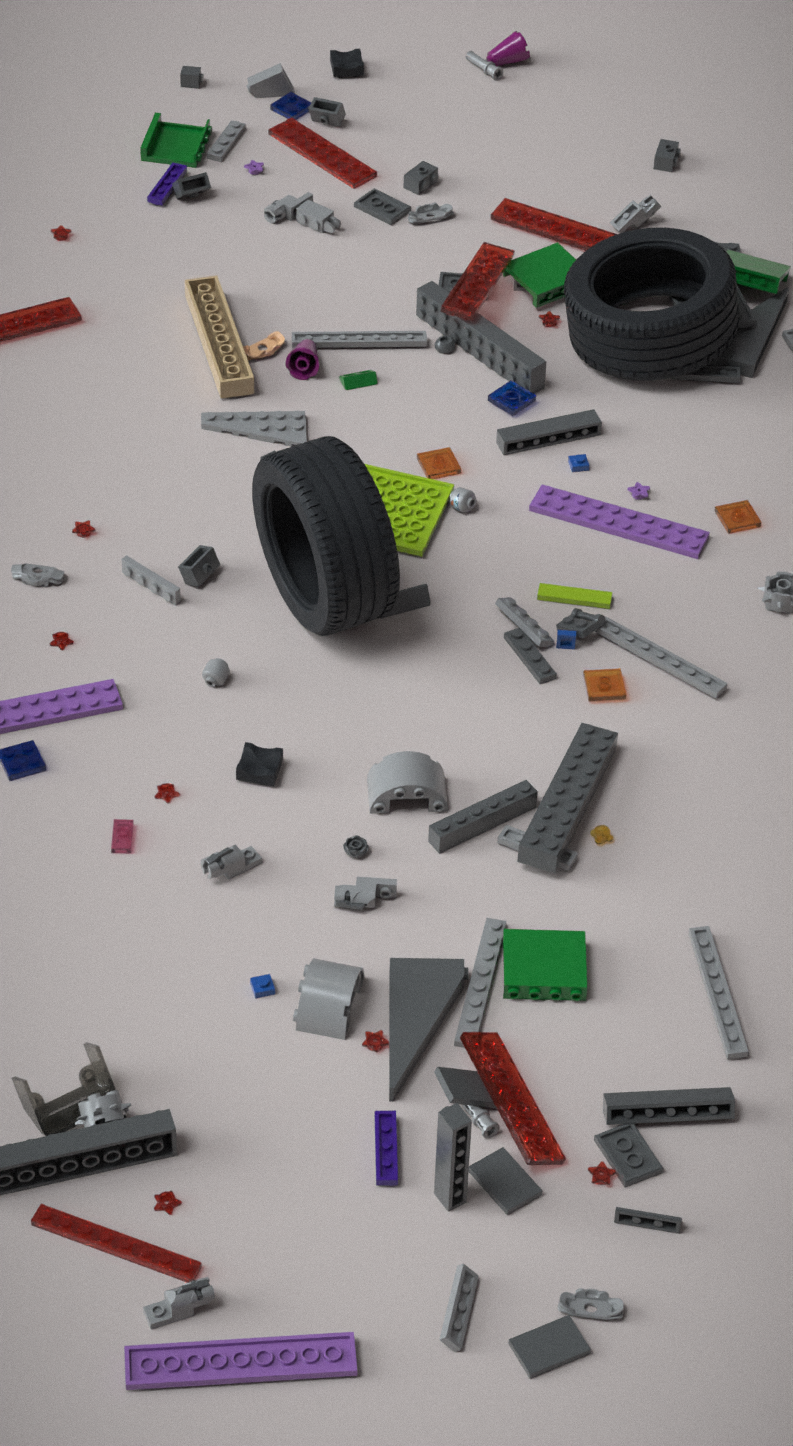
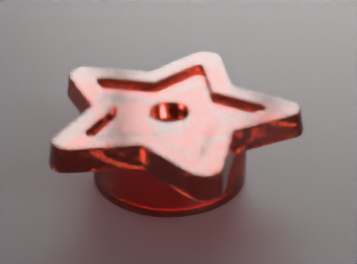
[50,225,72,241]
[538,311,560,327]
[72,520,96,538]
[49,632,74,650]
[154,783,180,803]
[362,1030,389,1052]
[588,1161,616,1185]
[154,1190,182,1215]

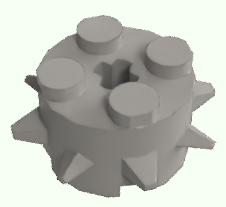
[757,572,793,614]
[75,1090,132,1128]

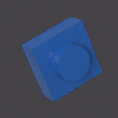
[568,454,590,472]
[556,630,576,650]
[250,974,275,999]

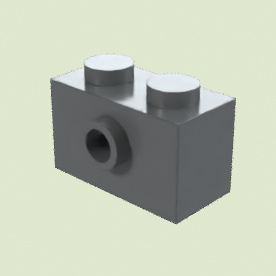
[308,97,346,126]
[653,139,681,172]
[403,161,439,195]
[172,172,211,199]
[178,545,221,587]

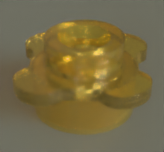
[590,825,613,844]

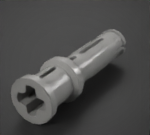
[466,51,504,80]
[463,1105,500,1139]

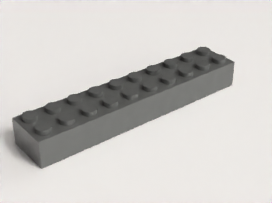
[416,281,547,396]
[517,723,618,873]
[0,1109,177,1195]

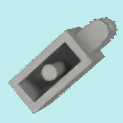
[296,200,342,233]

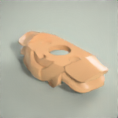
[243,331,285,360]

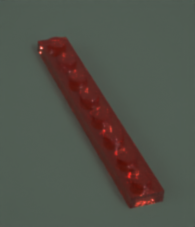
[31,1204,202,1283]

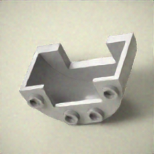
[367,751,448,814]
[293,958,364,1040]

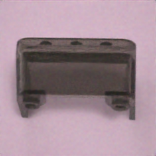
[12,1042,116,1136]

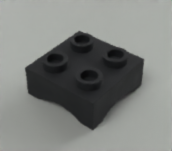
[330,48,364,78]
[236,742,283,786]

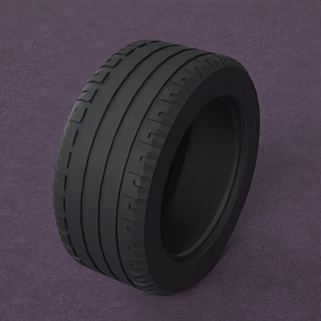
[564,227,739,381]
[252,436,400,636]

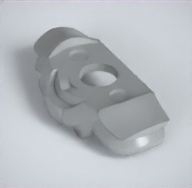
[408,202,454,223]
[11,563,65,587]
[558,1288,624,1320]

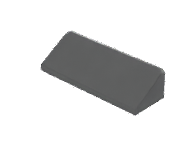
[380,584,430,619]
[614,1207,682,1233]

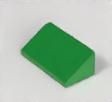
[339,370,378,390]

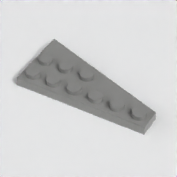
[201,411,307,447]

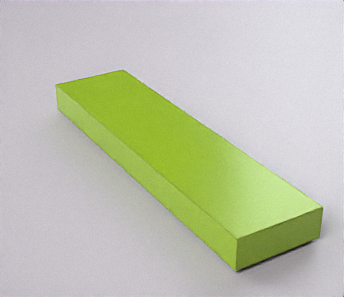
[537,583,612,609]

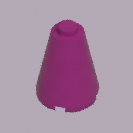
[486,31,530,66]
[285,339,320,380]

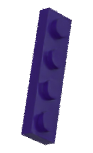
[147,162,187,206]
[374,1110,398,1186]

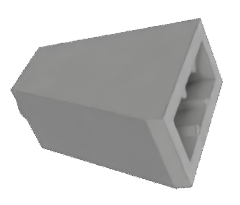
[247,63,295,98]

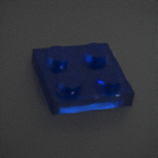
[270,92,311,122]
[488,380,536,416]
[0,740,46,781]

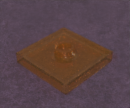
[417,447,461,479]
[714,500,762,534]
[583,668,626,701]

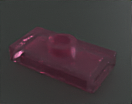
[111,819,134,853]

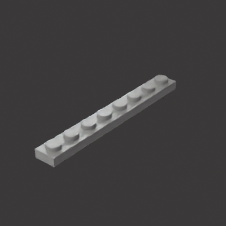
[292,331,427,348]
[594,616,727,698]
[454,918,506,1050]
[689,926,748,1059]

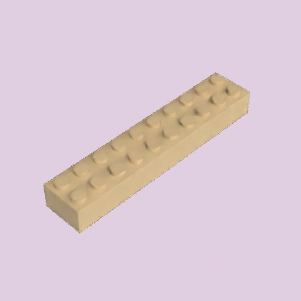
[185,275,254,399]

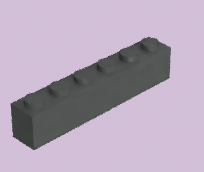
[496,409,602,456]
[428,780,538,854]
[603,1087,735,1125]
[434,1103,472,1212]

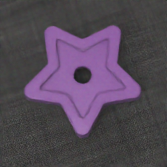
[244,160,264,175]
[627,482,650,500]

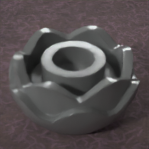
[435,336,455,354]
[343,835,369,858]

